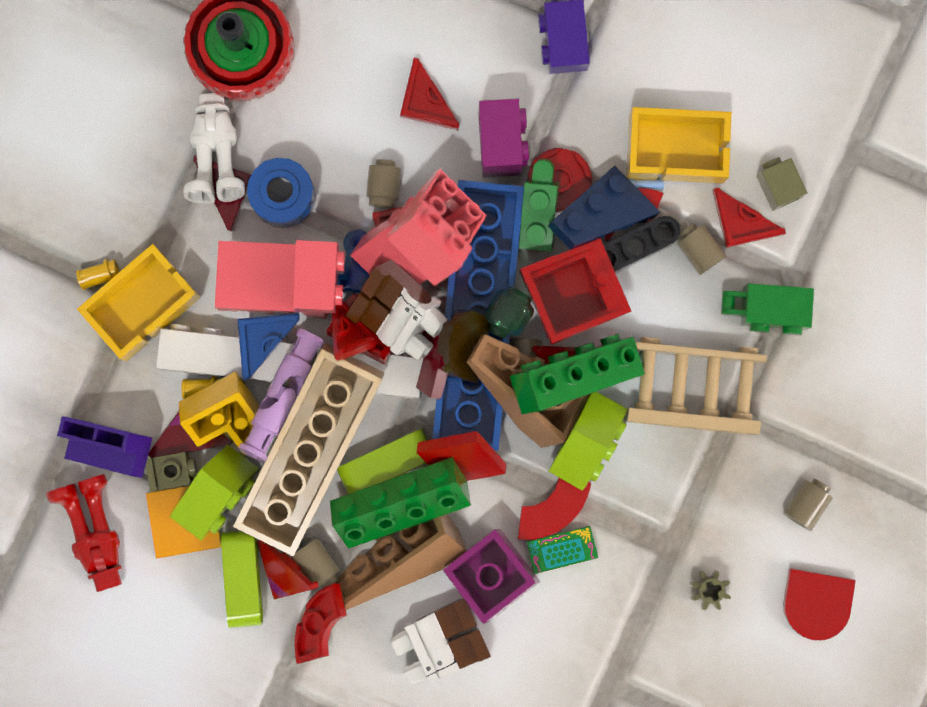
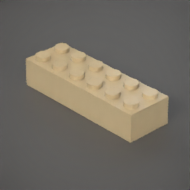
[233,343,385,556]

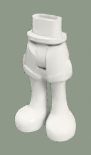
[183,93,245,204]

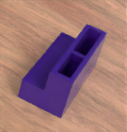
[57,416,152,478]

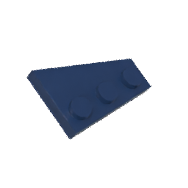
[548,166,660,250]

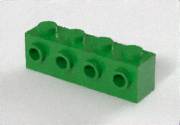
[510,334,645,415]
[330,457,471,549]

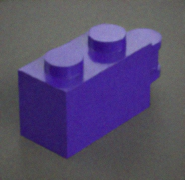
[538,0,590,74]

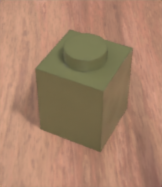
[756,157,808,211]

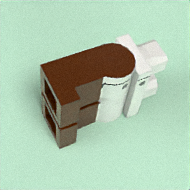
[346,259,449,361]
[390,597,491,685]

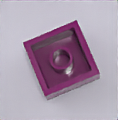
[478,98,529,178]
[443,529,541,624]

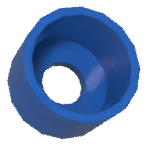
[247,158,316,228]

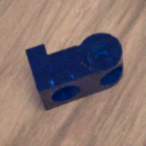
[337,229,370,293]

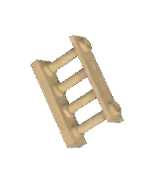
[625,337,767,435]

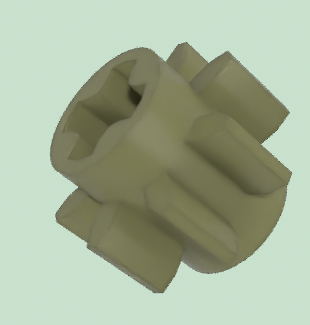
[690,570,731,611]

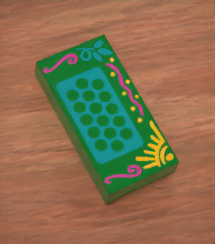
[526,526,598,574]

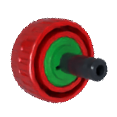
[183,0,294,102]

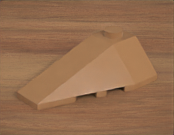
[467,335,591,448]
[333,514,467,610]

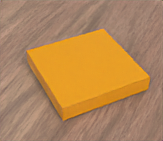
[146,486,221,559]

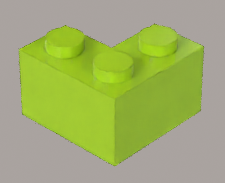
[548,392,628,491]
[169,445,259,541]

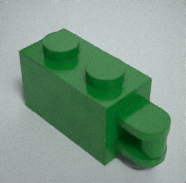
[519,158,560,252]
[721,283,814,335]

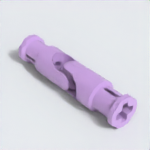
[239,329,324,462]

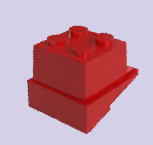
[519,238,632,346]

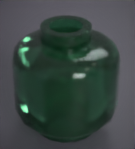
[484,286,534,339]

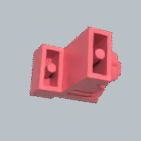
[350,169,487,286]
[215,240,345,319]

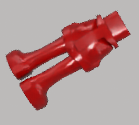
[46,474,122,592]

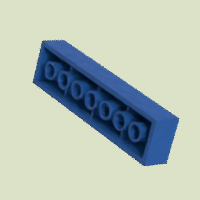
[432,180,524,451]

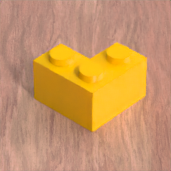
[178,371,260,455]

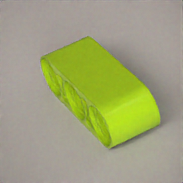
[337,428,428,494]
[221,530,263,628]

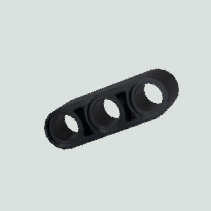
[604,216,681,274]

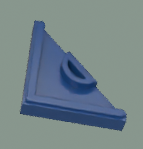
[238,313,300,381]

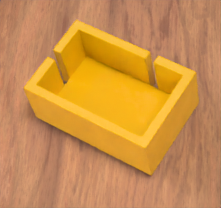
[626,107,732,184]
[77,244,201,362]

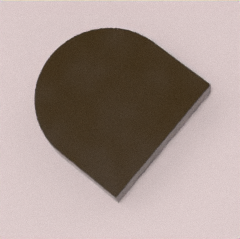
[438,309,492,383]

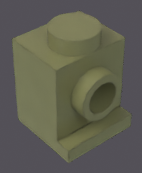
[146,452,198,492]

